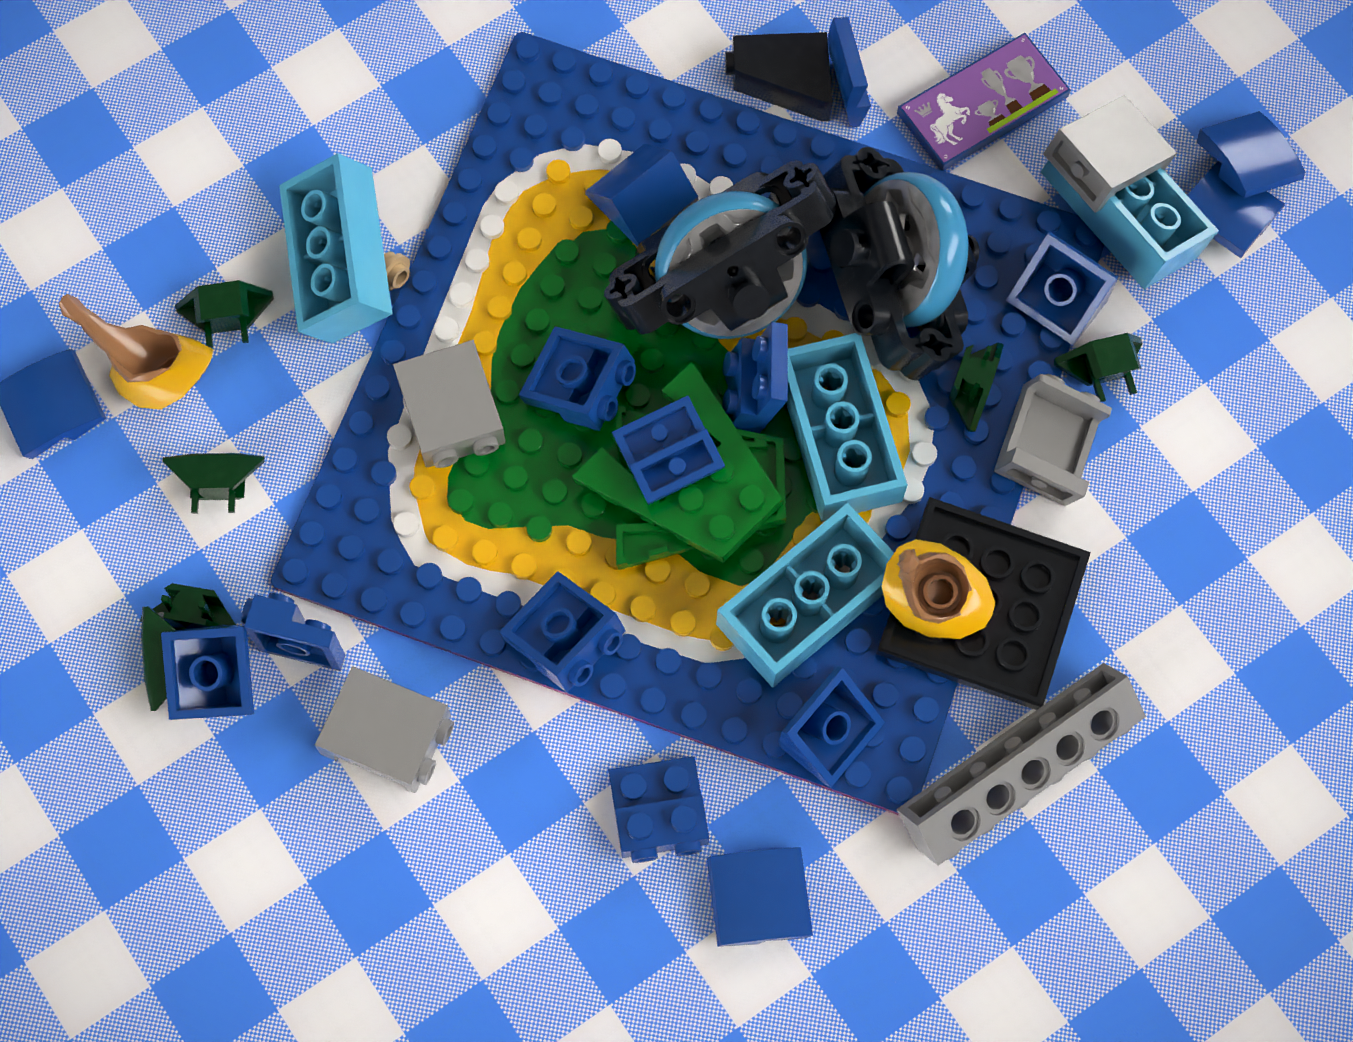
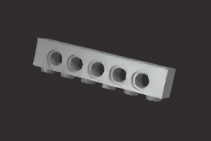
[896,663,1146,866]

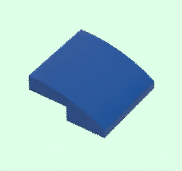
[827,17,871,127]
[1196,111,1306,198]
[1187,161,1285,258]
[0,349,106,459]
[612,395,725,505]
[707,847,813,947]

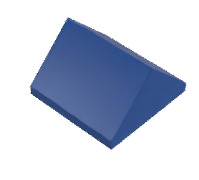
[585,144,698,247]
[1006,232,1119,345]
[161,625,254,720]
[778,666,885,787]

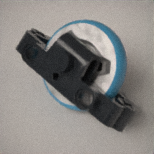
[820,147,980,381]
[604,160,836,339]

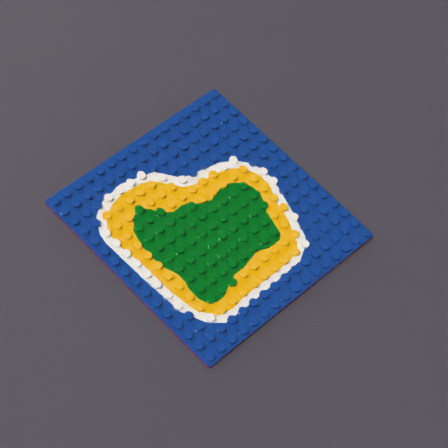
[271,32,1104,816]

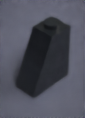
[725,32,833,121]

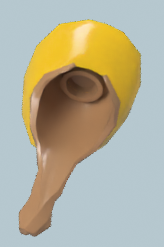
[59,294,213,409]
[881,539,995,639]

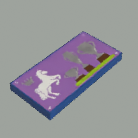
[897,33,1071,171]

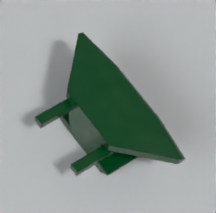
[175,280,274,348]
[1054,333,1143,402]
[949,342,1004,432]
[162,453,265,514]
[140,583,236,629]
[141,606,186,711]

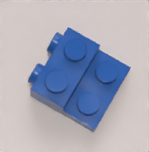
[722,322,788,433]
[518,326,636,431]
[499,571,626,692]
[241,593,345,671]
[608,756,709,863]

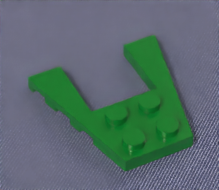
[572,362,783,563]
[616,406,787,570]

